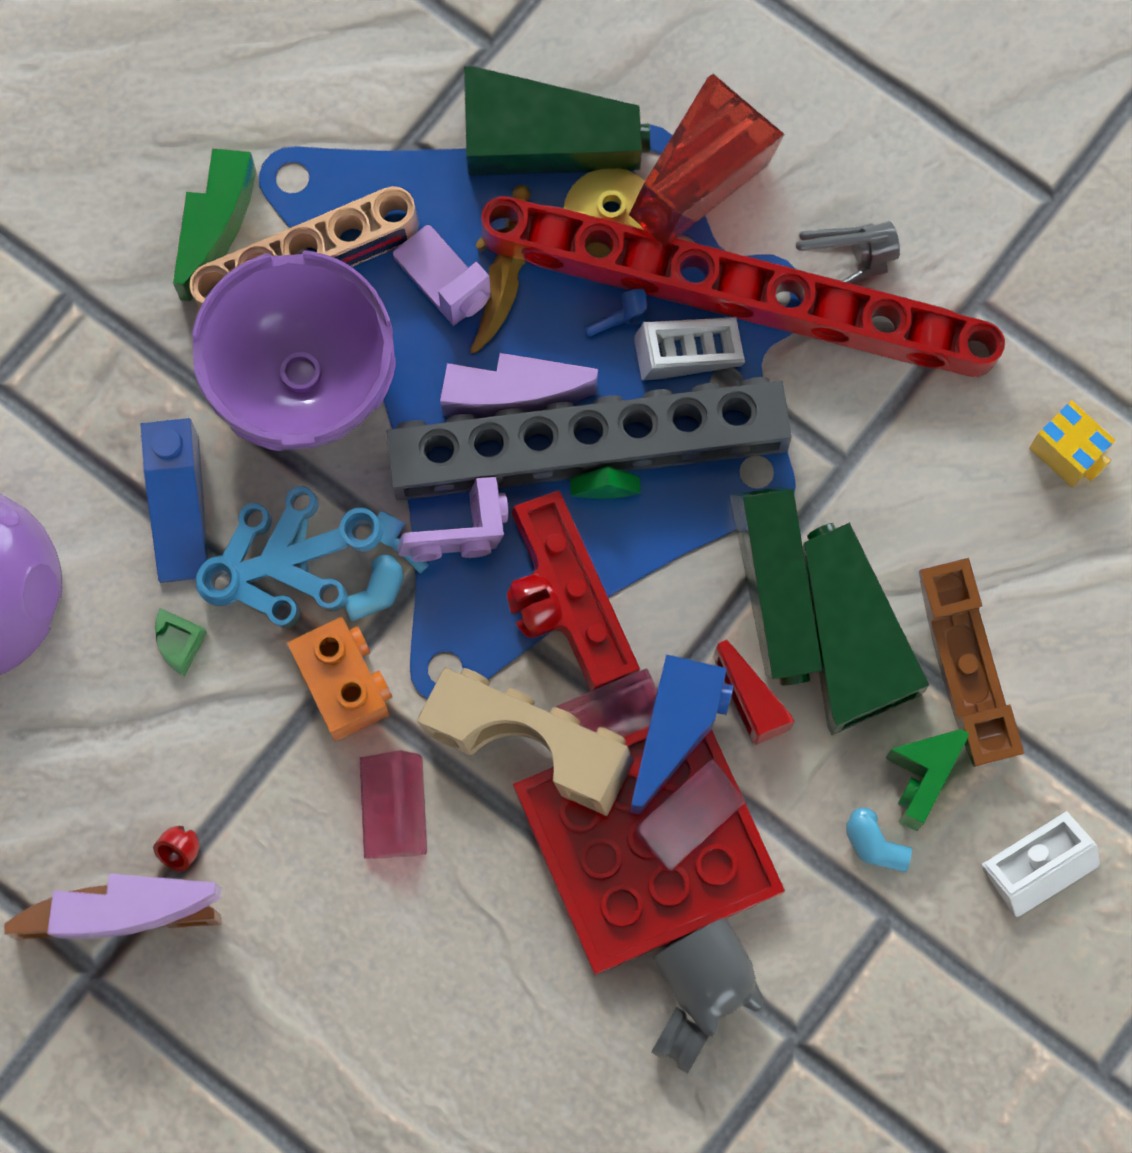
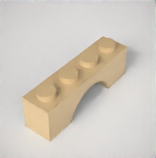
[417,667,634,816]

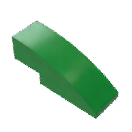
[173,148,256,301]

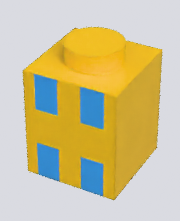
[1029,400,1116,488]

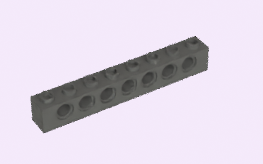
[386,377,792,501]

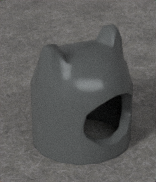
[653,917,763,1037]

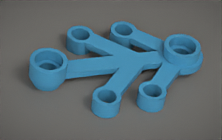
[196,486,383,628]

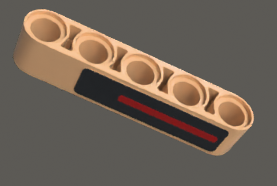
[189,186,419,309]

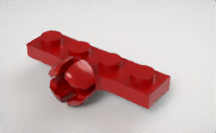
[507,490,640,692]

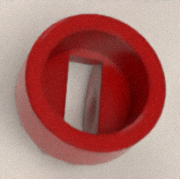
[153,825,200,871]

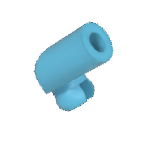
[846,807,912,872]

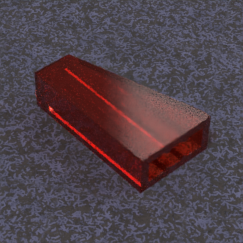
[629,74,785,246]

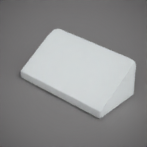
[982,811,1100,917]

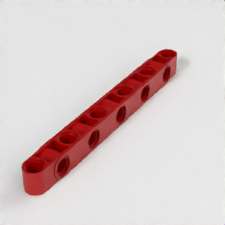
[482,196,1005,377]

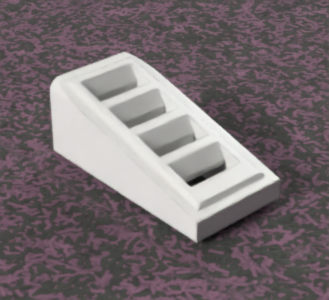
[634,317,745,380]

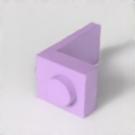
[393,225,491,326]
[397,477,508,562]

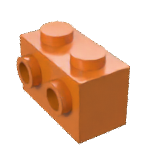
[287,616,393,742]

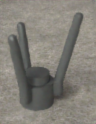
[796,221,900,285]

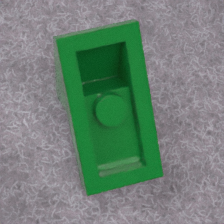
[886,729,970,831]

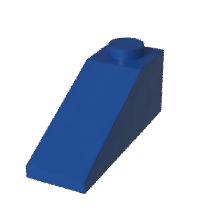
[140,418,208,583]
[630,654,733,815]

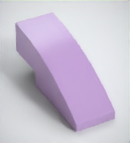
[440,353,598,419]
[48,874,222,939]

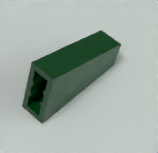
[464,66,650,176]
[730,487,823,686]
[803,522,929,735]

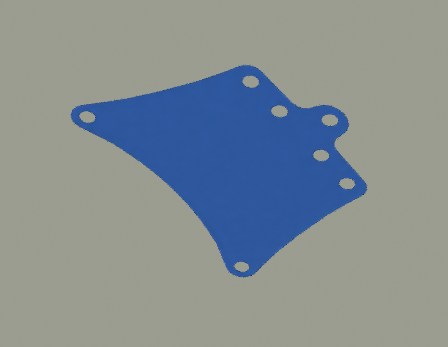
[259,124,800,699]

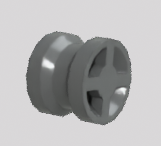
[651,1007,709,1074]

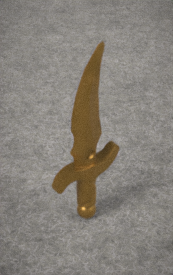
[470,184,531,354]

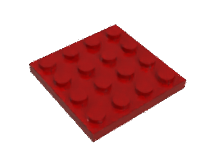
[513,726,785,976]

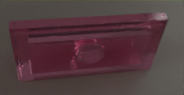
[555,668,657,737]
[359,750,427,859]
[635,759,746,871]

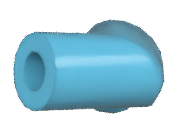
[344,555,403,622]

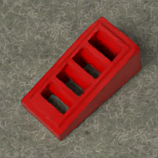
[713,639,795,745]

